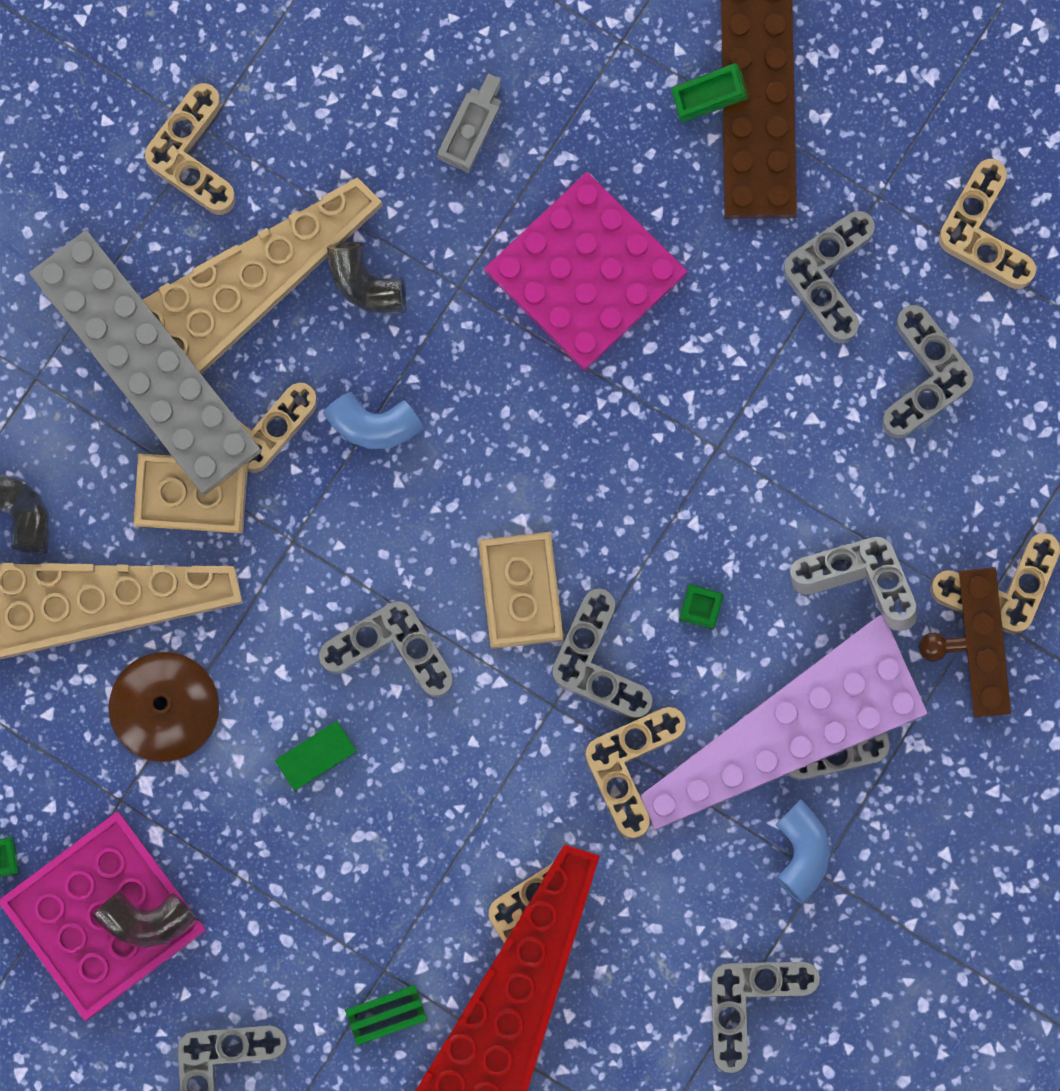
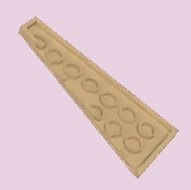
[143,177,383,375]
[0,563,243,660]

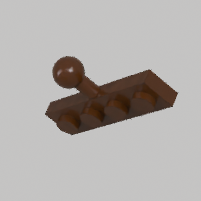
[918,567,1011,717]

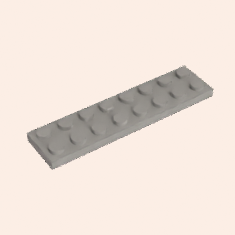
[29,230,262,496]

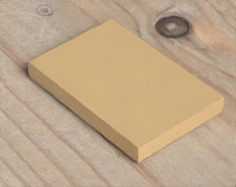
[133,454,248,534]
[478,532,563,649]

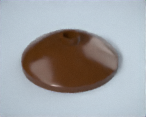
[109,652,219,762]

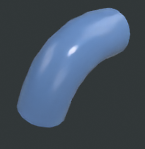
[323,392,424,449]
[775,799,831,904]

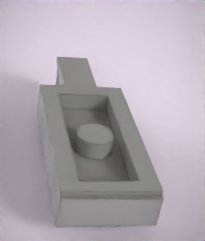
[437,73,502,173]

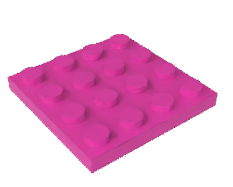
[484,172,687,372]
[0,811,207,1021]

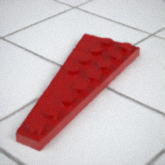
[416,844,600,1091]

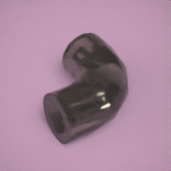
[327,242,406,314]
[0,474,50,554]
[93,890,199,948]

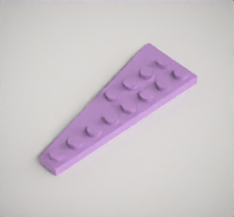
[640,615,928,830]

